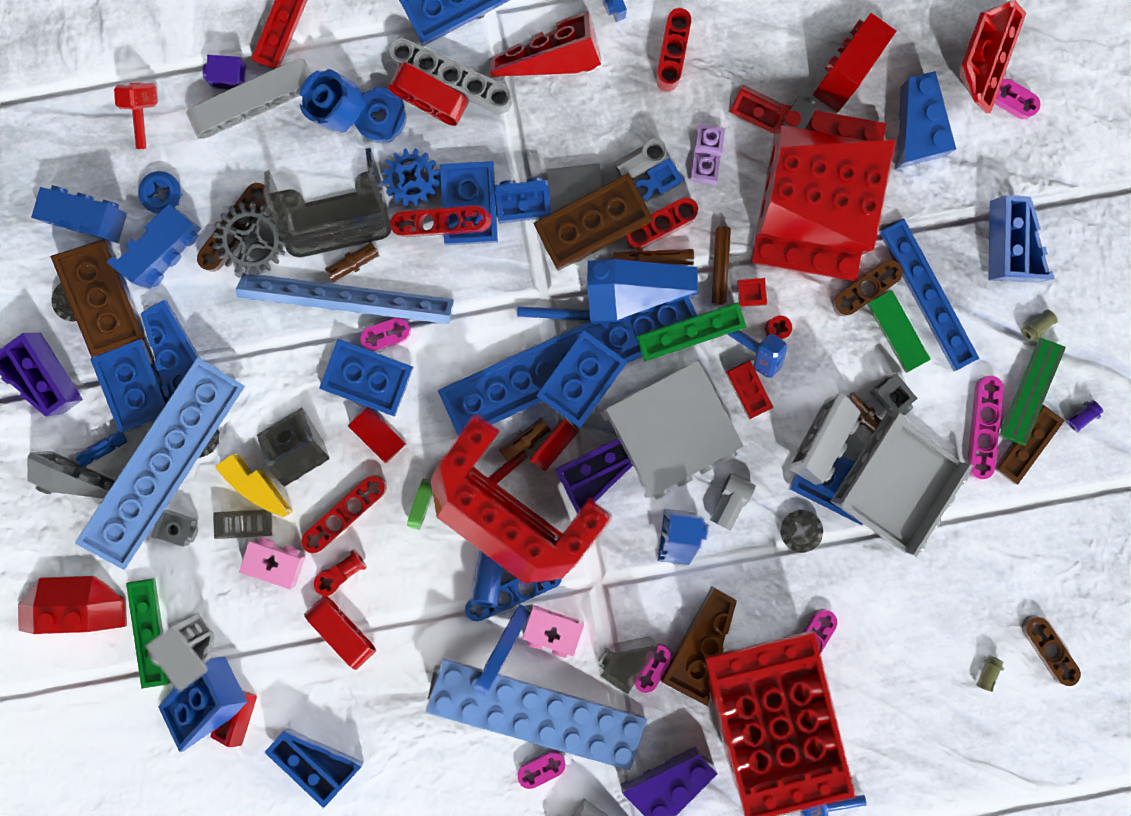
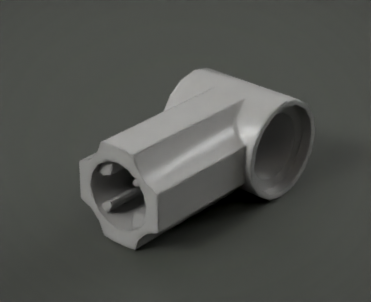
[614,138,667,179]
[709,473,756,531]

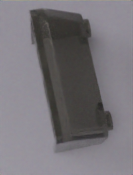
[264,148,391,257]

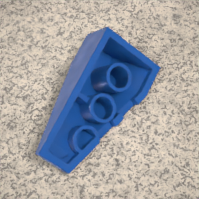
[587,259,698,323]

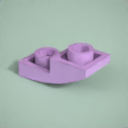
[690,124,725,185]

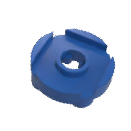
[355,87,407,143]

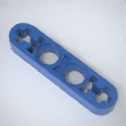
[465,577,562,622]
[473,604,531,696]

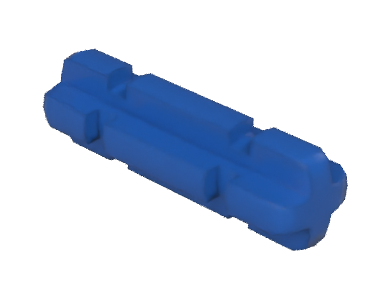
[75,431,127,467]

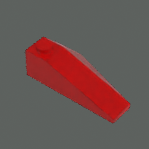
[490,11,601,77]

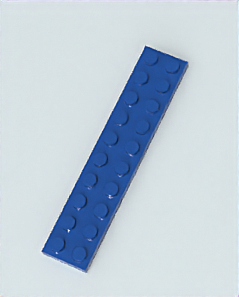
[437,297,697,437]

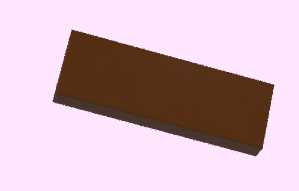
[995,405,1065,485]

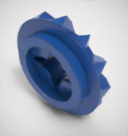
[138,171,182,214]

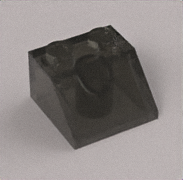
[257,408,330,487]
[597,636,658,695]

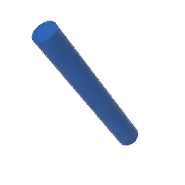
[517,306,590,321]

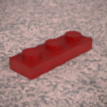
[251,0,307,70]

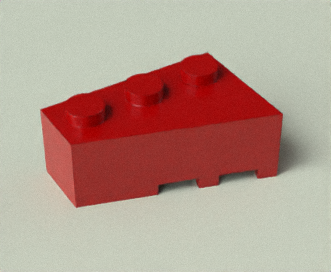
[812,13,897,113]

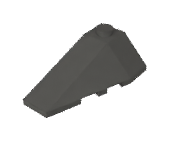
[27,451,116,498]

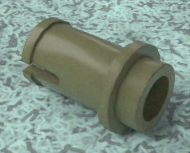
[1021,309,1058,341]
[976,655,1005,692]

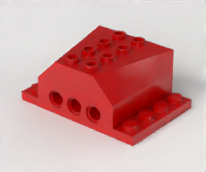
[750,104,896,282]
[705,630,856,816]

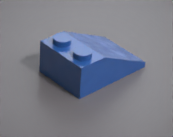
[158,656,248,753]

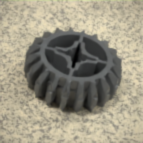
[212,202,287,275]

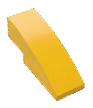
[215,454,293,517]

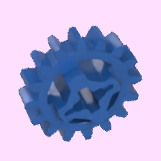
[382,148,440,208]

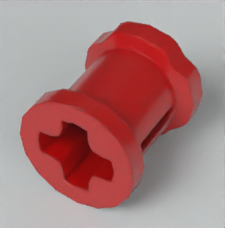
[764,315,793,339]

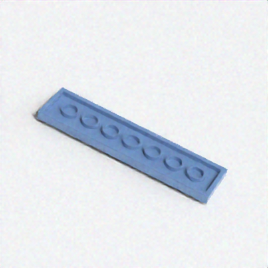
[75,357,245,571]
[425,658,647,771]

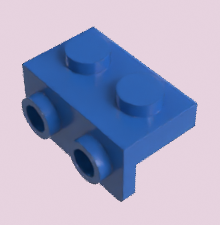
[494,177,551,224]

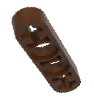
[197,183,272,272]

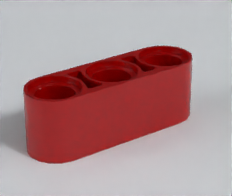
[656,8,691,91]
[388,62,469,126]
[625,197,699,250]
[304,596,377,670]

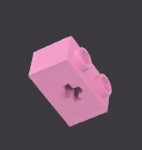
[239,537,306,590]
[522,605,584,658]

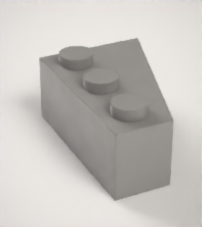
[146,613,214,692]

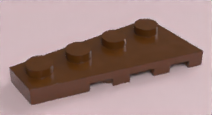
[661,586,737,707]

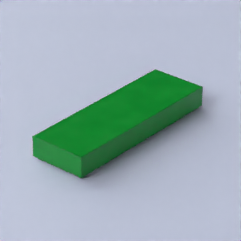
[867,290,931,373]

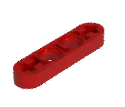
[390,206,492,237]
[301,475,387,554]

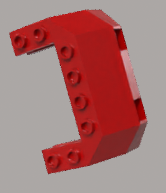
[431,414,612,583]

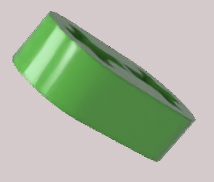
[406,478,433,530]

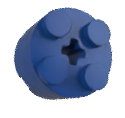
[300,69,366,133]

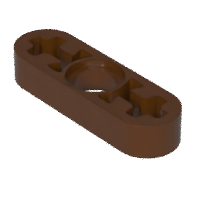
[832,260,903,316]
[1022,615,1081,686]

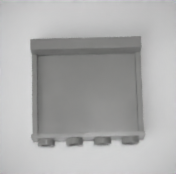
[600,361,744,500]
[830,411,973,557]

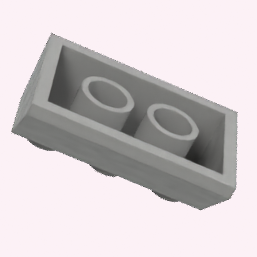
[788,392,861,485]

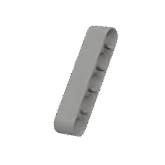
[389,38,512,114]
[186,59,311,139]

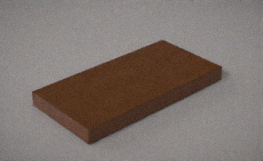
[533,173,653,271]
[50,239,144,358]

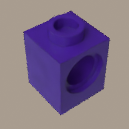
[203,55,246,90]

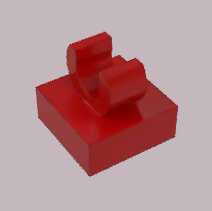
[737,278,767,308]

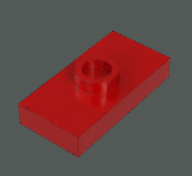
[725,360,774,419]

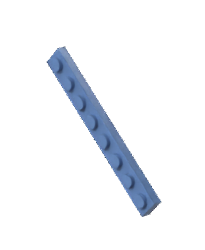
[236,273,454,324]

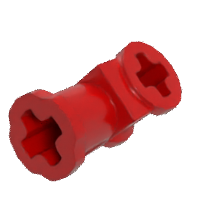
[313,549,367,596]

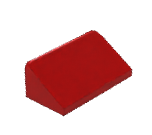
[729,84,782,134]
[348,407,406,463]
[530,419,578,471]
[210,690,257,747]

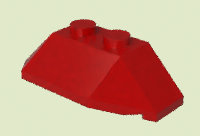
[959,0,1026,114]
[18,575,127,634]

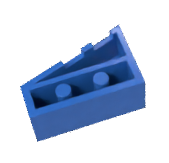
[896,71,956,169]
[31,185,127,244]
[988,195,1055,283]
[107,204,201,289]
[658,509,708,565]
[264,728,364,809]

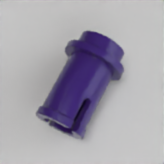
[1066,400,1104,433]

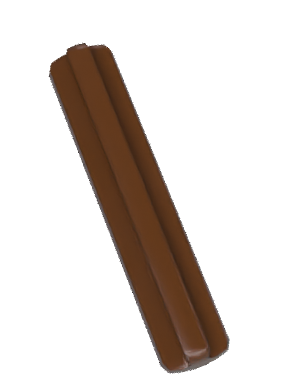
[711,226,731,305]

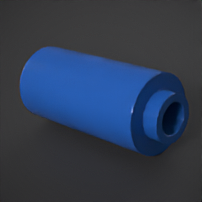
[470,550,503,608]

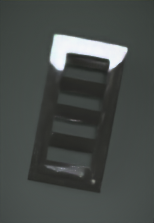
[213,509,273,539]

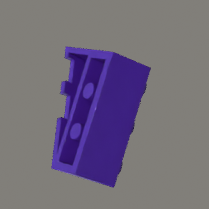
[0,333,83,417]
[555,438,633,513]
[620,746,718,816]

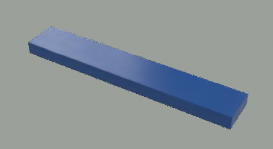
[879,218,980,371]

